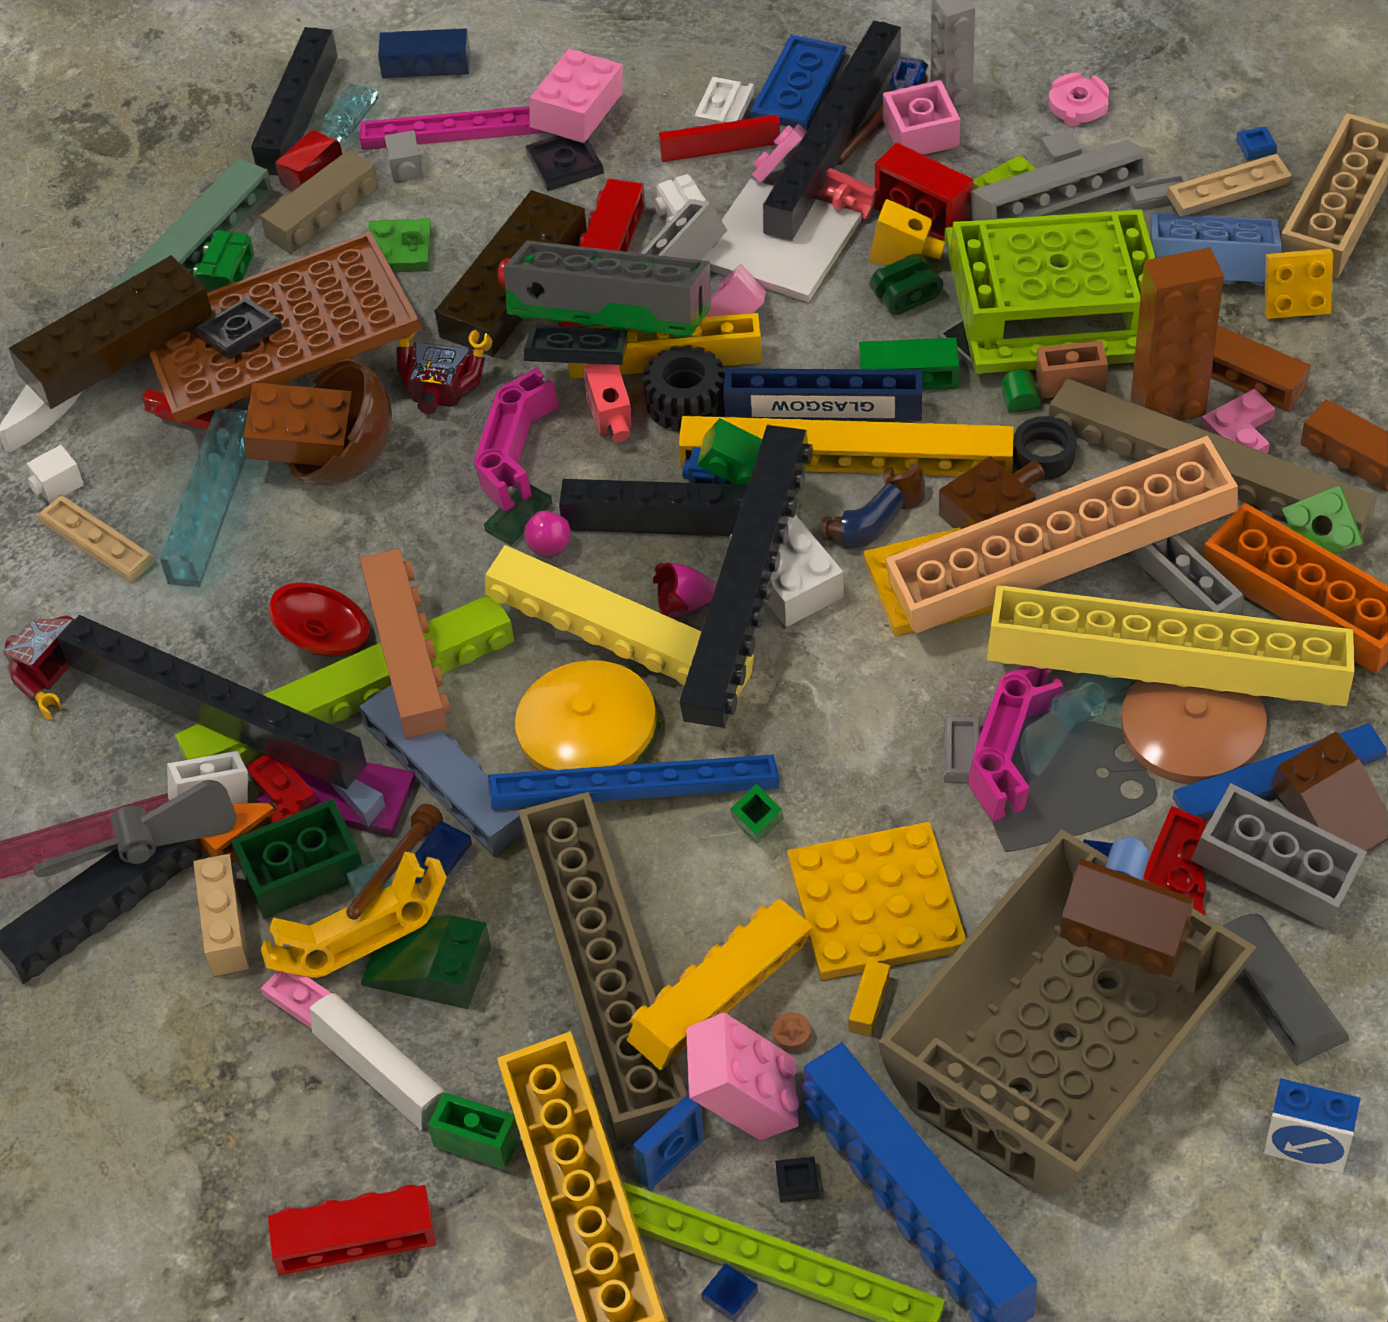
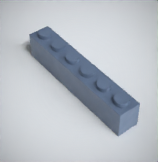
[359,685,525,857]

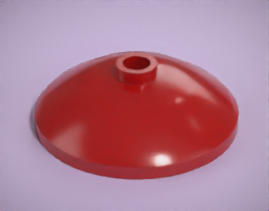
[268,582,370,657]

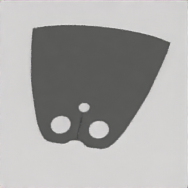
[985,708,1157,852]

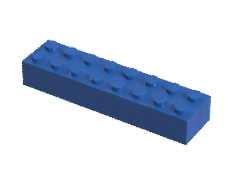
[802,1042,1038,1322]

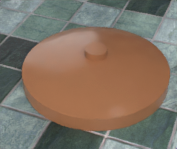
[1121,680,1267,784]

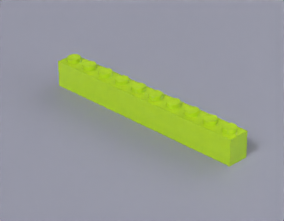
[175,595,515,765]

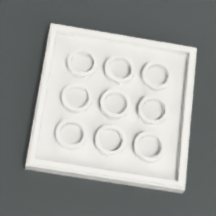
[701,179,861,303]

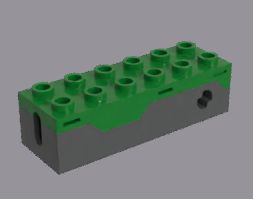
[498,241,711,337]

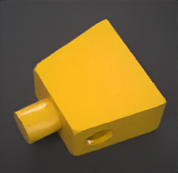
[868,199,946,265]

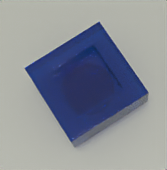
[701,1263,759,1322]

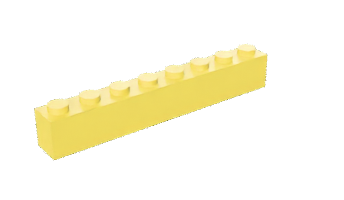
[485,545,754,698]

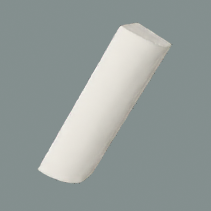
[310,994,447,1131]

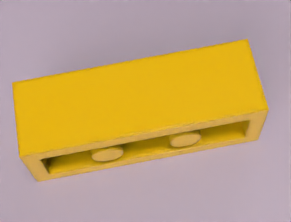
[848,960,890,1037]

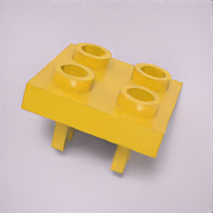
[1264,249,1333,319]

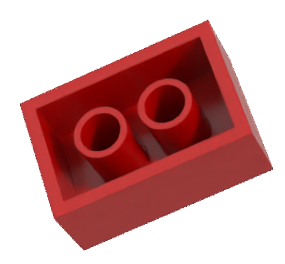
[874,142,973,244]

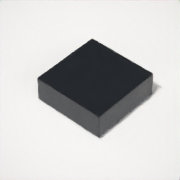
[775,1156,819,1202]

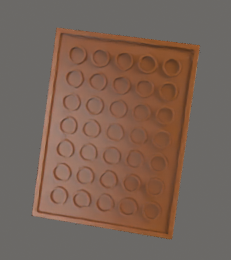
[149,231,422,424]

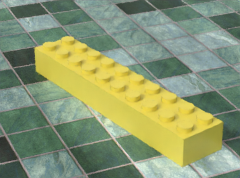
[987,585,1354,706]

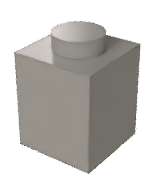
[385,130,423,182]

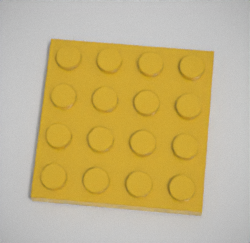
[787,821,966,981]

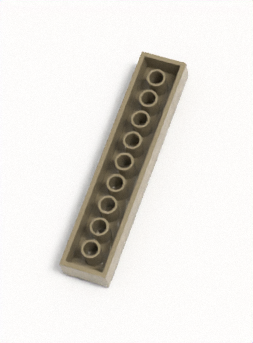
[518,792,687,1145]

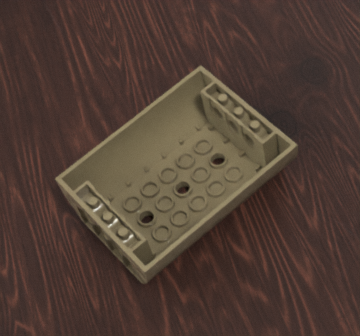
[879,829,1256,1195]

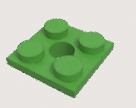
[1282,485,1364,554]

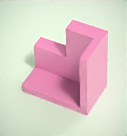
[705,264,766,317]

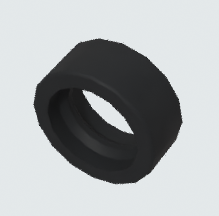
[1013,416,1076,479]

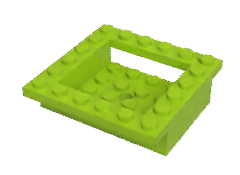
[944,209,1156,374]

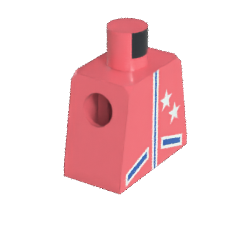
[584,364,631,442]

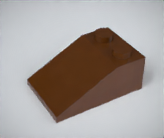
[1270,731,1388,852]

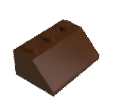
[1060,859,1194,978]

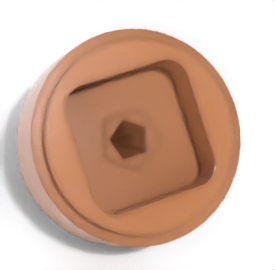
[772,1012,811,1053]

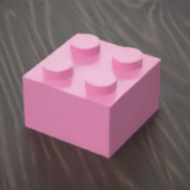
[883,80,960,155]

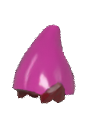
[653,562,716,619]

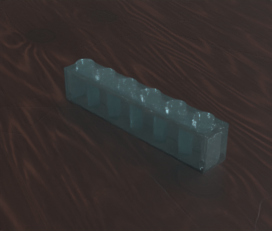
[160,408,248,588]

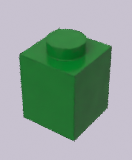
[730,784,784,843]

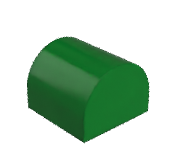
[1001,370,1040,413]

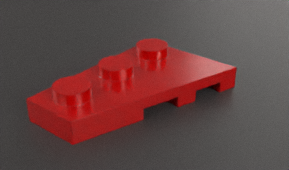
[1143,805,1206,915]

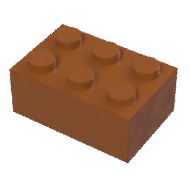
[244,382,353,466]

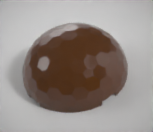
[284,359,392,486]

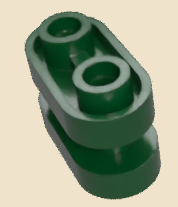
[870,254,944,315]

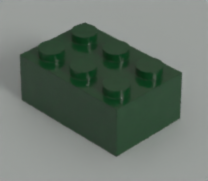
[231,798,366,919]

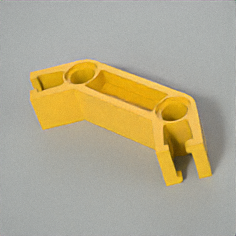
[261,852,447,978]

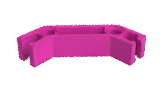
[474,367,559,512]
[968,666,1063,821]

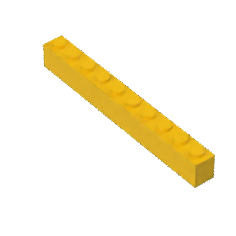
[679,416,1014,477]

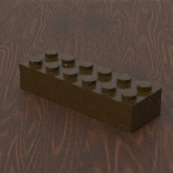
[435,190,587,357]
[9,255,213,409]

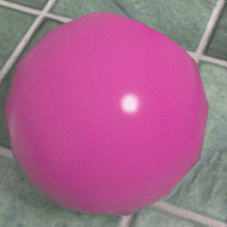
[524,511,571,557]

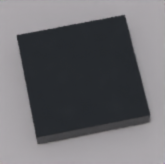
[526,135,604,191]
[195,298,283,360]

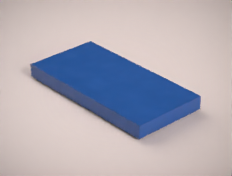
[750,35,846,131]

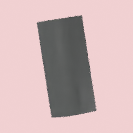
[1221,914,1349,1066]

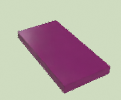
[256,762,416,837]

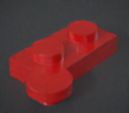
[246,754,317,823]

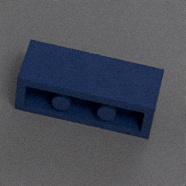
[378,28,470,78]

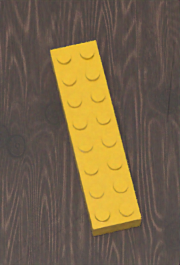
[497,1031,668,1322]

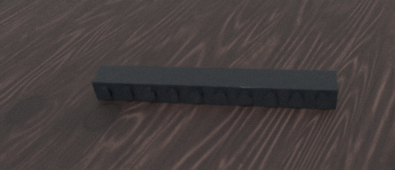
[763,20,901,241]
[679,425,813,728]
[58,615,367,790]

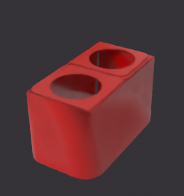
[275,129,343,191]

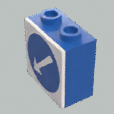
[1264,1078,1361,1173]

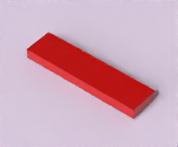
[658,114,780,162]

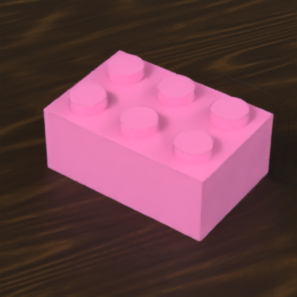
[529,49,623,143]
[686,1012,799,1141]

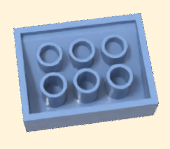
[1150,212,1282,286]

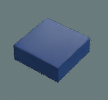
[1236,126,1277,160]

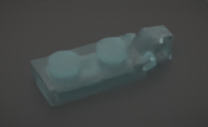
[321,83,379,142]

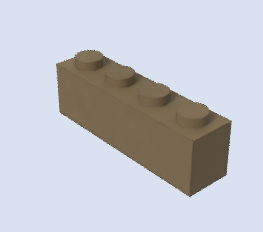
[261,150,379,254]

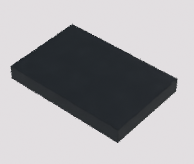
[524,325,628,365]

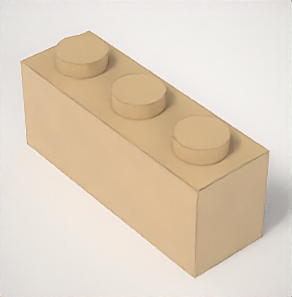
[193,854,249,976]

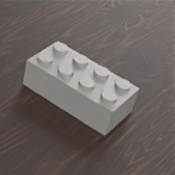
[1191,783,1367,930]

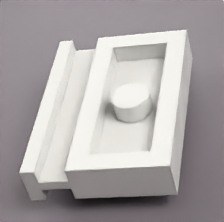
[694,77,754,126]

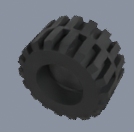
[643,345,725,432]

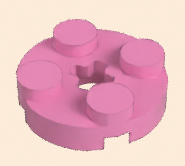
[1048,73,1109,127]

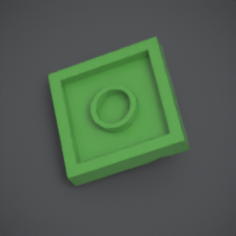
[368,218,432,272]

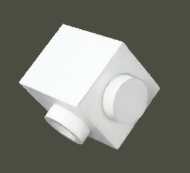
[26,445,84,504]

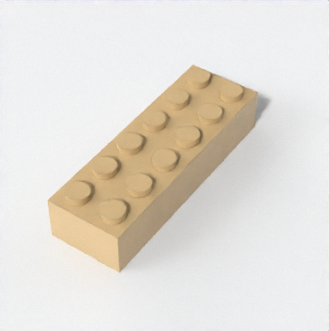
[1281,113,1388,279]

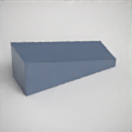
[329,779,386,827]

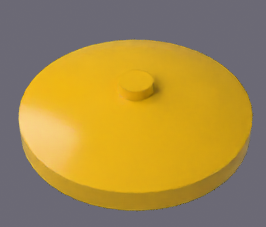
[515,660,657,771]

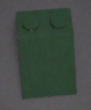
[361,915,491,1009]

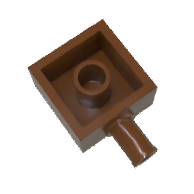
[939,456,1045,529]

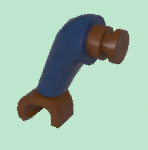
[821,462,925,548]

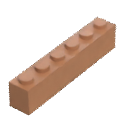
[360,548,451,739]

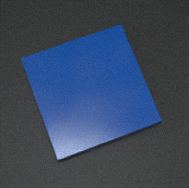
[633,1093,705,1191]

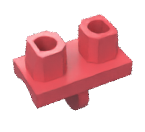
[819,168,878,219]

